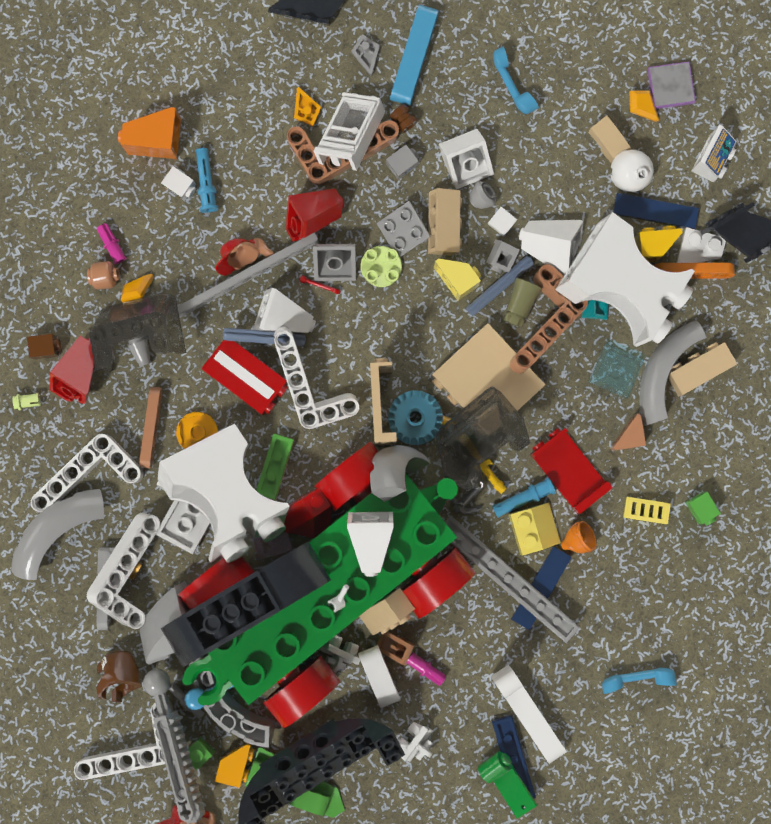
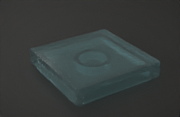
[588,343,644,399]

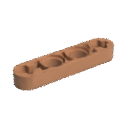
[139,386,163,469]

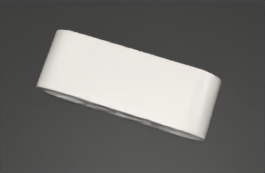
[358,645,401,708]

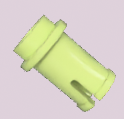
[12,393,41,410]

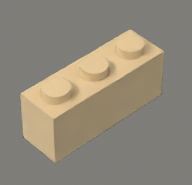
[428,188,462,256]
[668,342,737,397]
[359,588,415,635]

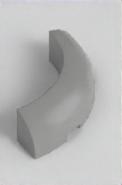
[639,321,707,426]
[370,445,431,502]
[11,489,104,580]
[189,653,276,748]

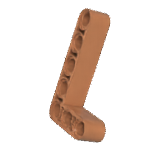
[287,120,399,185]
[510,264,588,374]

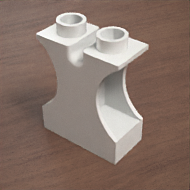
[555,212,695,347]
[158,424,290,563]

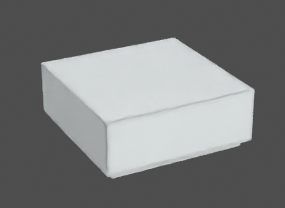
[488,207,517,237]

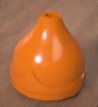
[561,521,597,554]

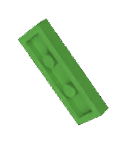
[256,434,294,500]

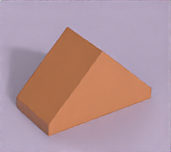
[610,414,646,451]
[376,631,414,665]

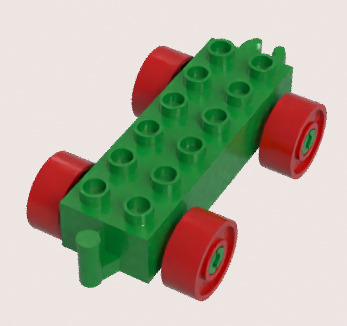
[178,442,476,728]

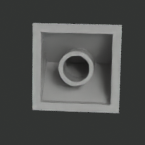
[313,244,356,281]

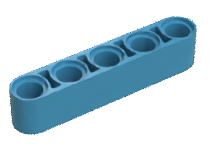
[390,4,439,106]

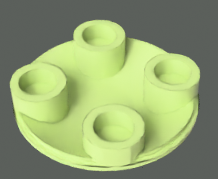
[361,246,402,287]

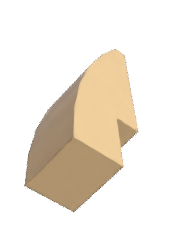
[588,115,632,164]

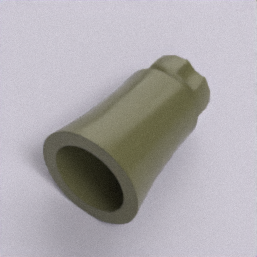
[504,278,542,327]

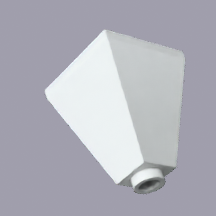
[253,288,316,333]
[347,512,393,576]

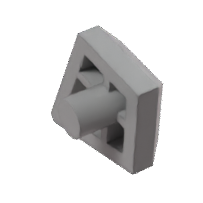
[351,34,380,76]

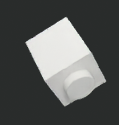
[161,166,196,201]

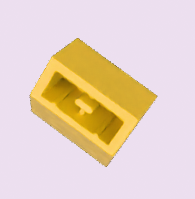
[634,226,683,263]

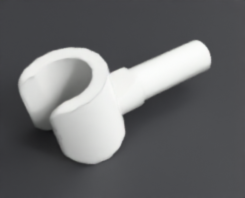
[327,584,349,612]

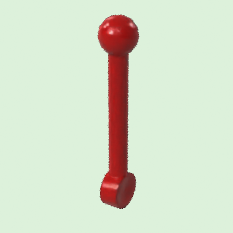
[299,275,341,294]

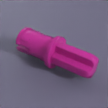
[97,223,127,265]
[406,652,446,686]

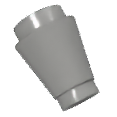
[127,335,151,367]

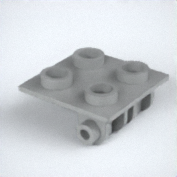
[377,201,431,257]

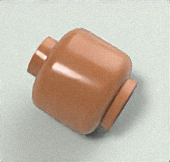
[87,261,120,290]

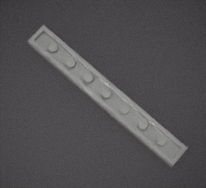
[166,232,319,321]
[445,515,580,643]

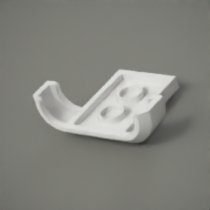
[156,481,210,555]

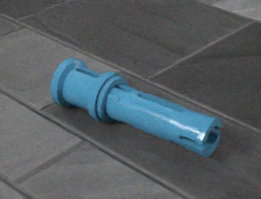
[195,148,219,213]
[492,477,556,518]

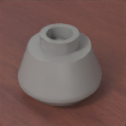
[469,182,496,209]

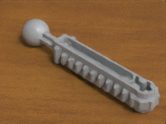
[143,669,205,824]

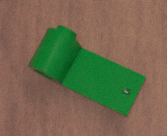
[478,751,538,819]

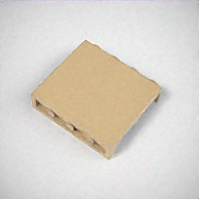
[432,323,545,437]
[370,358,397,446]

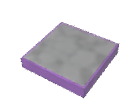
[647,62,696,109]

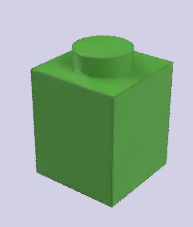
[685,492,721,526]
[188,736,215,771]

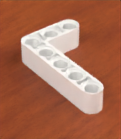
[274,327,359,429]
[31,434,144,512]
[87,513,160,629]
[491,665,567,764]
[74,700,174,780]

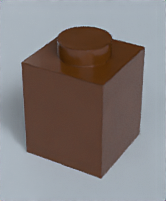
[27,334,61,360]

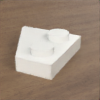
[676,227,726,263]

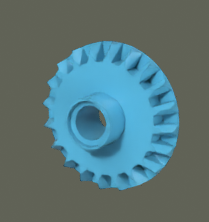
[388,390,443,445]

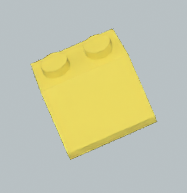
[434,259,481,301]
[508,503,561,556]

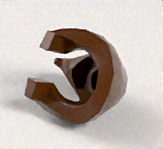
[96,651,142,702]

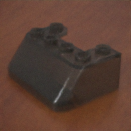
[90,293,186,371]
[436,387,531,492]

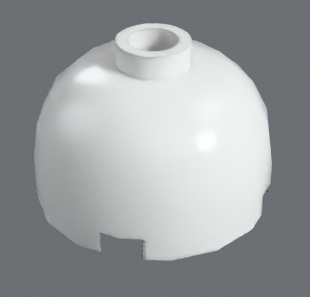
[611,150,654,192]

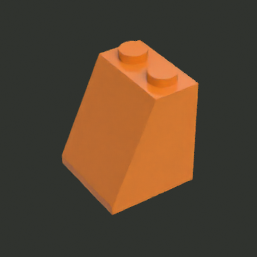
[118,107,181,159]

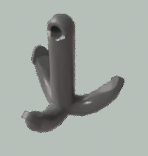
[451,480,485,514]

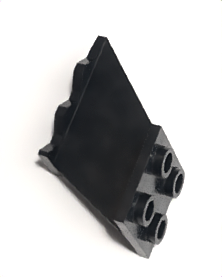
[268,0,345,26]
[700,202,771,263]

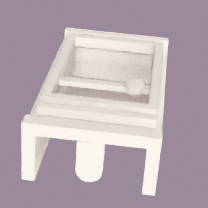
[314,92,385,171]

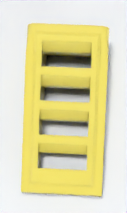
[623,497,671,524]

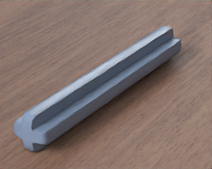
[466,256,534,316]
[223,328,306,346]

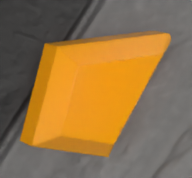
[294,87,322,127]
[629,91,659,122]
[121,274,154,303]

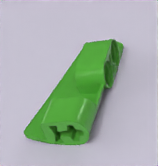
[245,747,345,818]

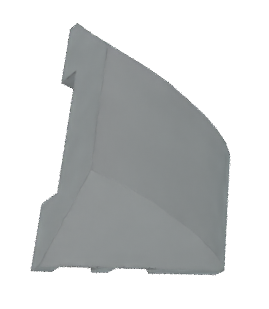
[140,581,189,664]

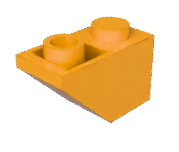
[215,742,255,788]

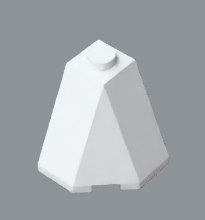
[519,220,584,276]

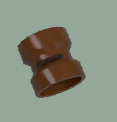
[389,104,418,134]

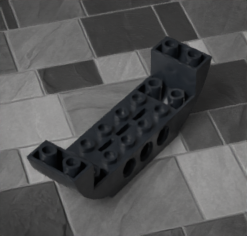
[161,542,331,667]
[238,718,405,824]

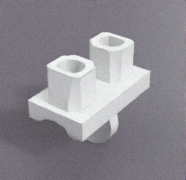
[318,635,360,673]
[398,722,433,762]

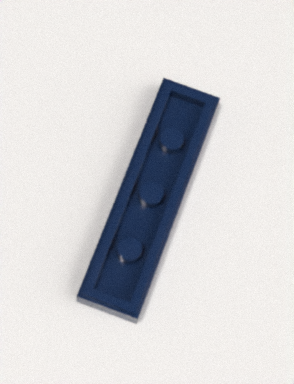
[613,193,699,229]
[511,546,572,630]
[491,714,536,799]

